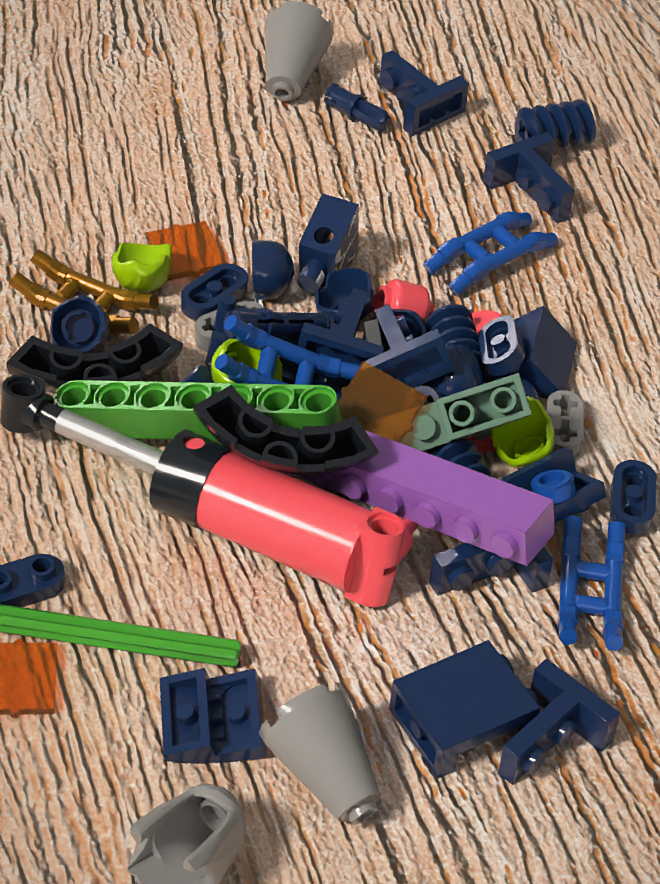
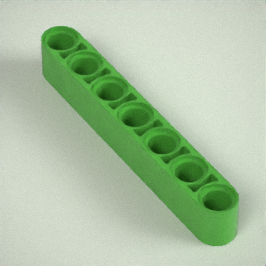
[54,380,344,441]

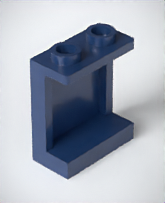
[389,640,540,779]

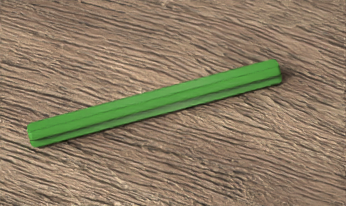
[0,604,241,667]

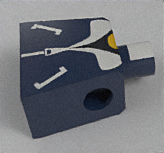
[297,193,359,293]

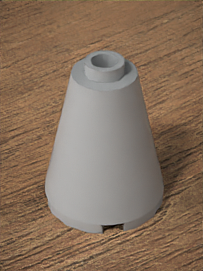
[264,1,334,101]
[259,682,381,825]

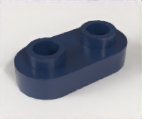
[181,264,248,320]
[478,315,525,377]
[610,460,656,534]
[0,554,65,607]

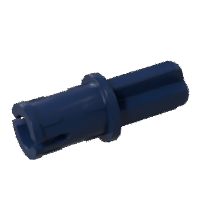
[324,83,391,131]

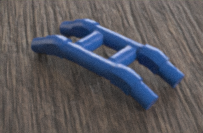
[423,211,558,297]
[215,315,361,419]
[558,516,626,651]

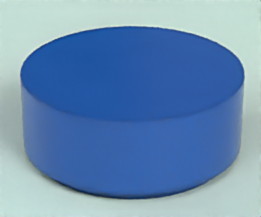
[531,469,576,504]

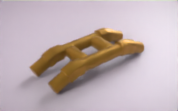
[9,249,159,335]

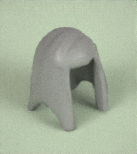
[127,784,246,884]

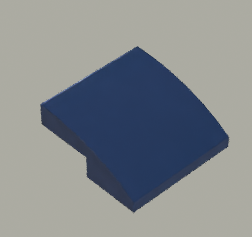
[159,668,267,764]

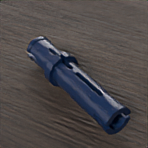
[223,308,331,338]

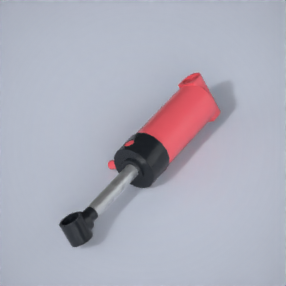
[0,374,419,607]

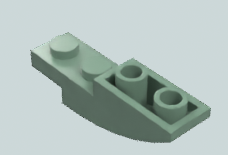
[362,373,532,453]

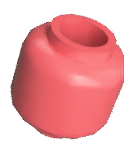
[373,279,434,323]

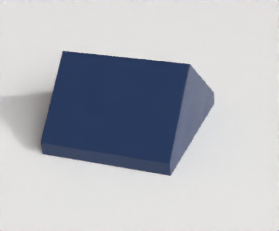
[485,306,577,399]

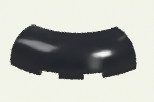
[6,323,183,392]
[193,385,379,475]

